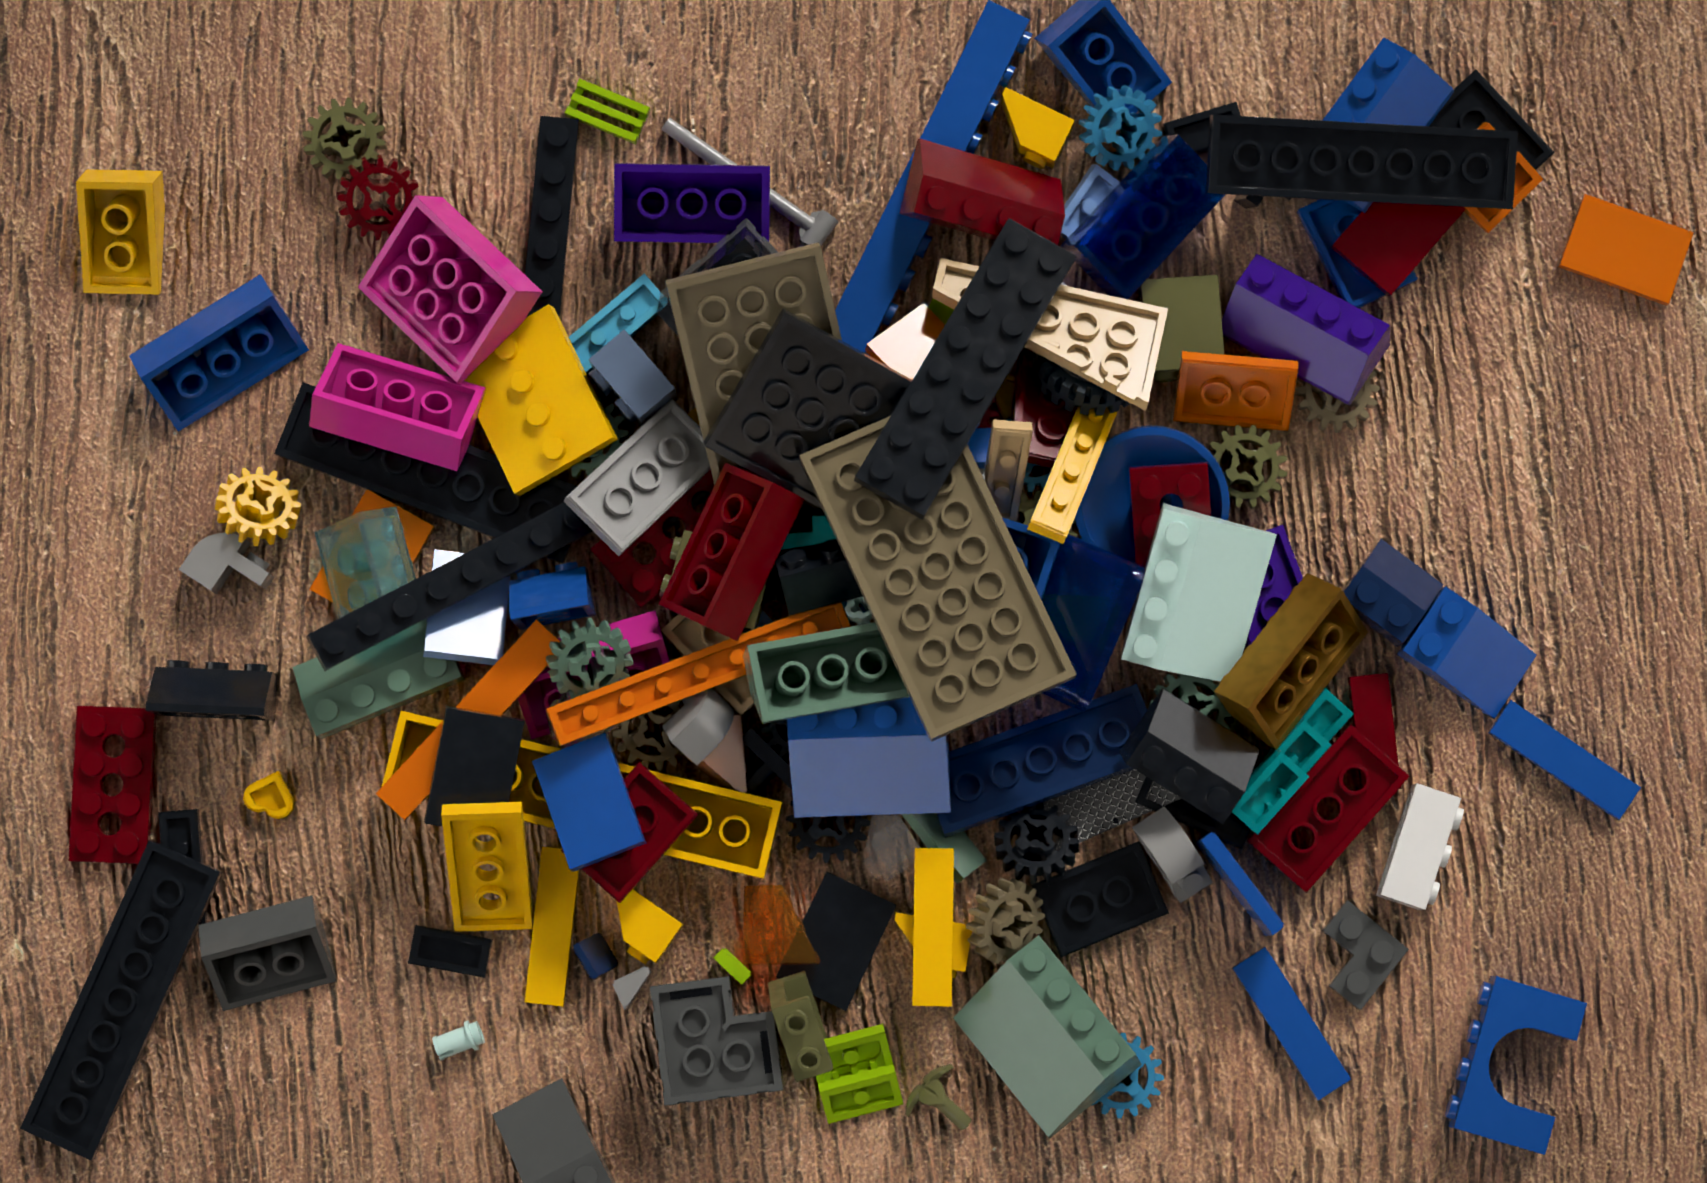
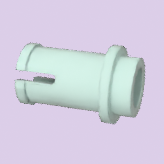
[432,1020,485,1061]

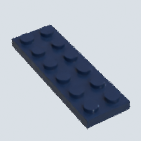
[936,684,1147,838]

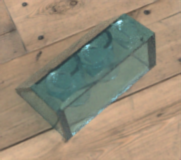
[314,507,416,619]

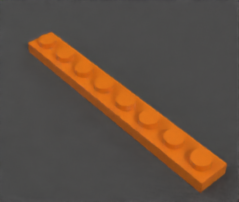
[546,602,851,746]

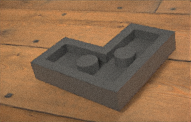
[1322,900,1409,1010]

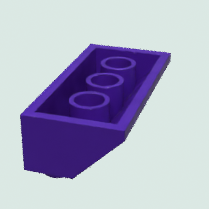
[614,163,770,243]
[1222,254,1390,405]

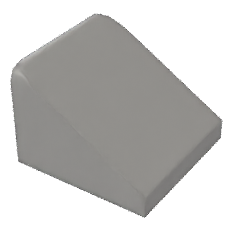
[612,966,652,1010]

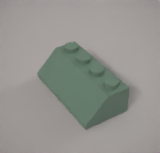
[292,619,466,739]
[743,623,910,724]

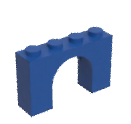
[1445,976,1587,1155]

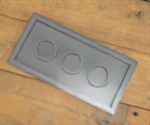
[564,398,710,556]

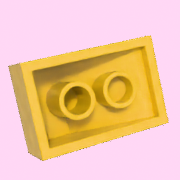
[76,169,165,295]

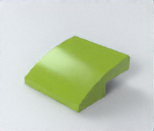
[816,1024,904,1124]

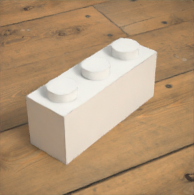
[1376,783,1464,910]

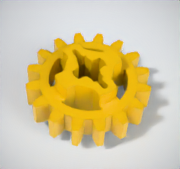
[215,467,301,546]

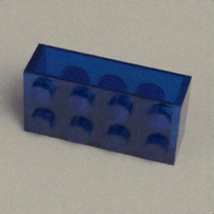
[1061,135,1226,299]

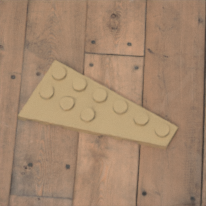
[932,258,1168,411]

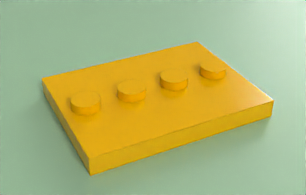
[464,304,618,496]

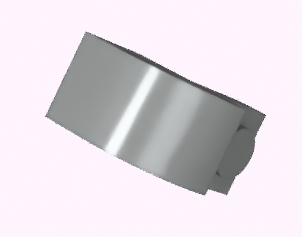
[178,533,274,594]
[662,688,734,765]
[1132,806,1213,903]

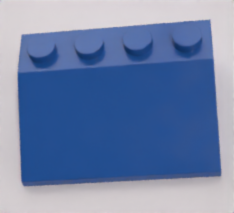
[787,697,951,818]

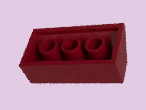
[899,139,1065,245]
[659,463,804,641]

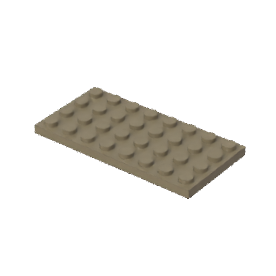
[665,242,842,567]
[799,416,1077,742]

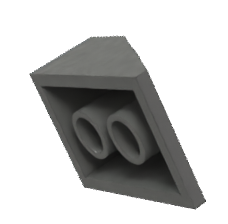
[492,1078,616,1183]

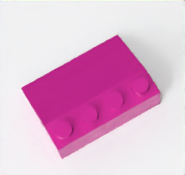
[358,195,543,383]

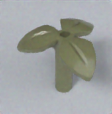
[905,1064,972,1130]

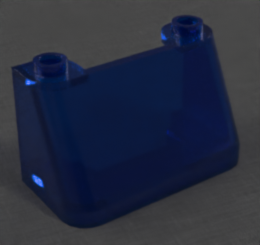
[1041,533,1145,711]

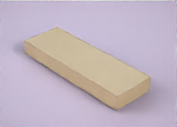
[983,420,1033,522]

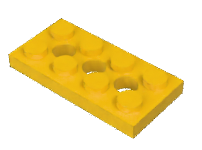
[441,802,533,932]

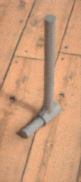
[662,118,838,247]

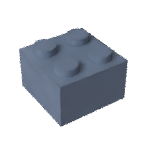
[588,329,678,426]

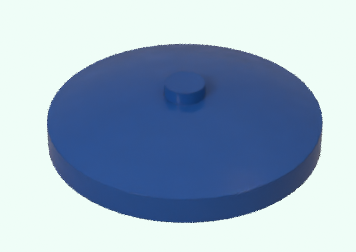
[1075,426,1230,580]

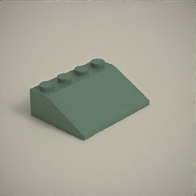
[953,935,1142,1139]

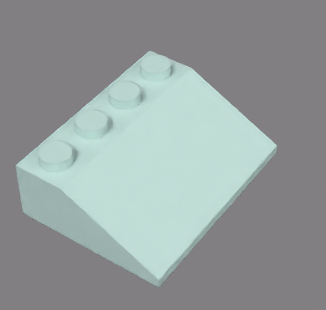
[1121,503,1277,682]

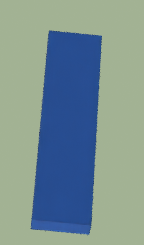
[1488,700,1641,820]
[1232,947,1351,1100]

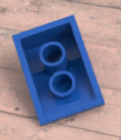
[1034,0,1172,131]
[509,562,596,630]
[1397,586,1537,719]

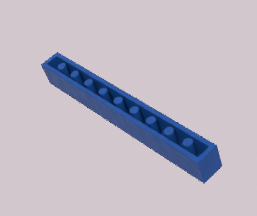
[835,0,1033,356]

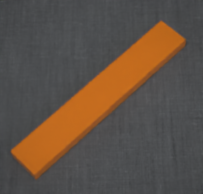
[376,619,561,820]

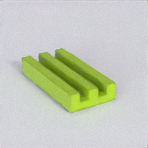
[565,78,650,145]

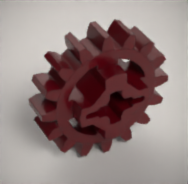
[336,155,420,240]

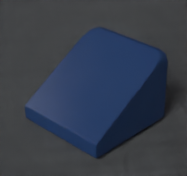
[573,933,618,979]

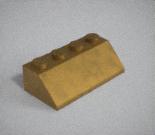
[1214,573,1368,750]

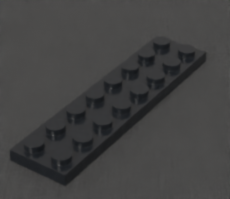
[1205,115,1518,209]
[854,218,1077,520]
[274,382,577,564]
[20,840,223,1161]

